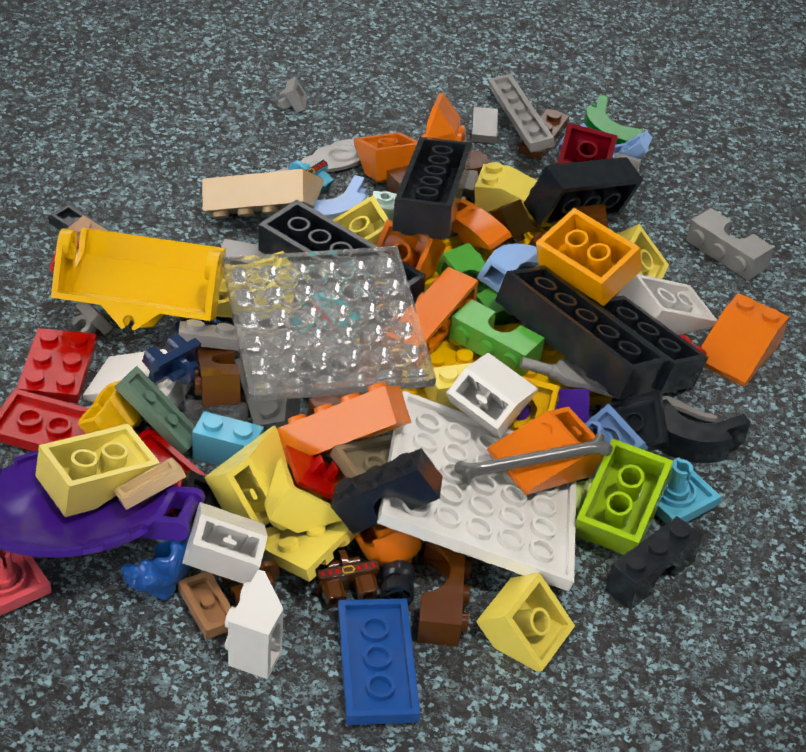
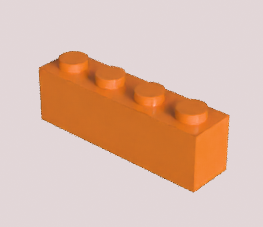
[384,267,478,371]
[277,382,412,462]

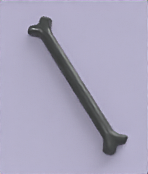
[454,433,613,485]

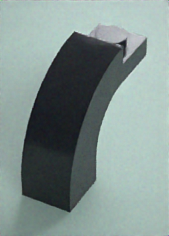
[658,399,751,463]

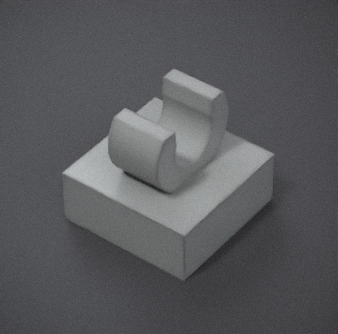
[278,77,307,113]
[72,302,113,335]

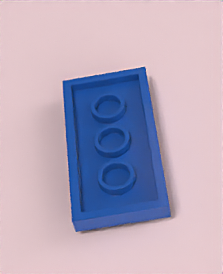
[338,598,420,725]

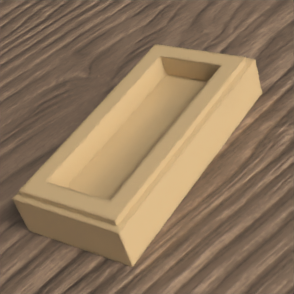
[114,458,186,510]

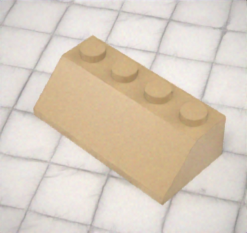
[202,169,323,219]

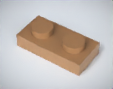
[178,571,231,640]

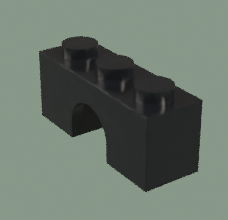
[331,448,443,534]
[605,516,702,610]

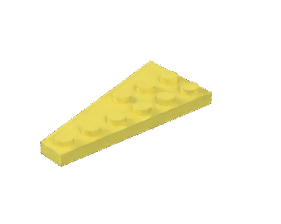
[262,520,361,582]

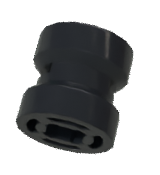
[380,560,415,605]

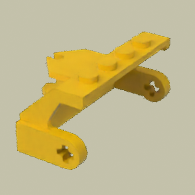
[51,227,226,330]

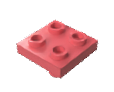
[0,549,52,616]

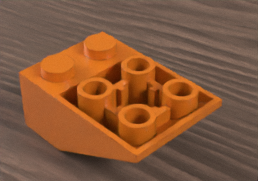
[487,406,604,495]

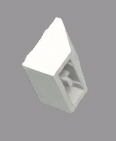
[447,353,538,439]
[182,502,268,584]
[225,569,283,679]

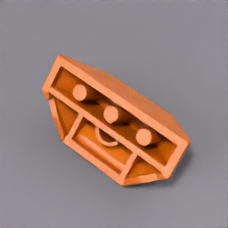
[422,93,466,142]

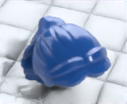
[121,531,191,601]

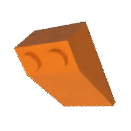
[701,293,789,387]

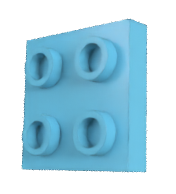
[655,457,722,524]

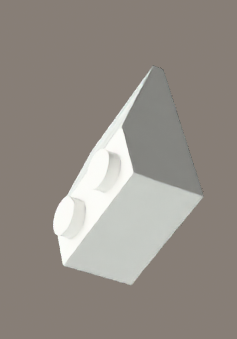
[617,274,717,335]
[83,349,193,408]

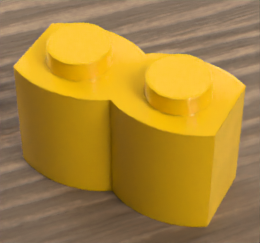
[78,380,142,434]

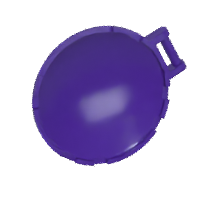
[0,451,205,558]

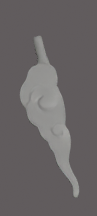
[277,139,361,172]
[520,357,717,422]

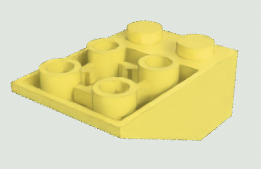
[204,426,287,525]

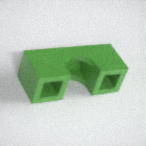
[436,243,513,326]
[449,299,545,376]

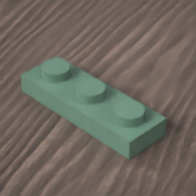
[114,366,195,454]

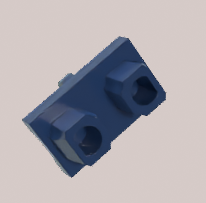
[142,333,202,385]

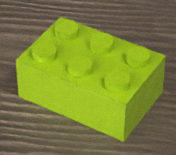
[575,438,673,555]

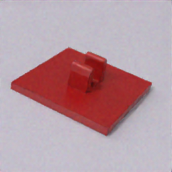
[284,445,344,500]

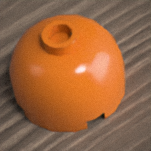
[355,524,423,567]

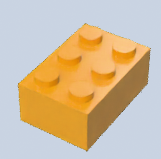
[536,208,642,306]

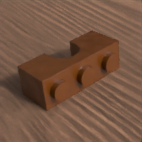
[194,347,241,406]

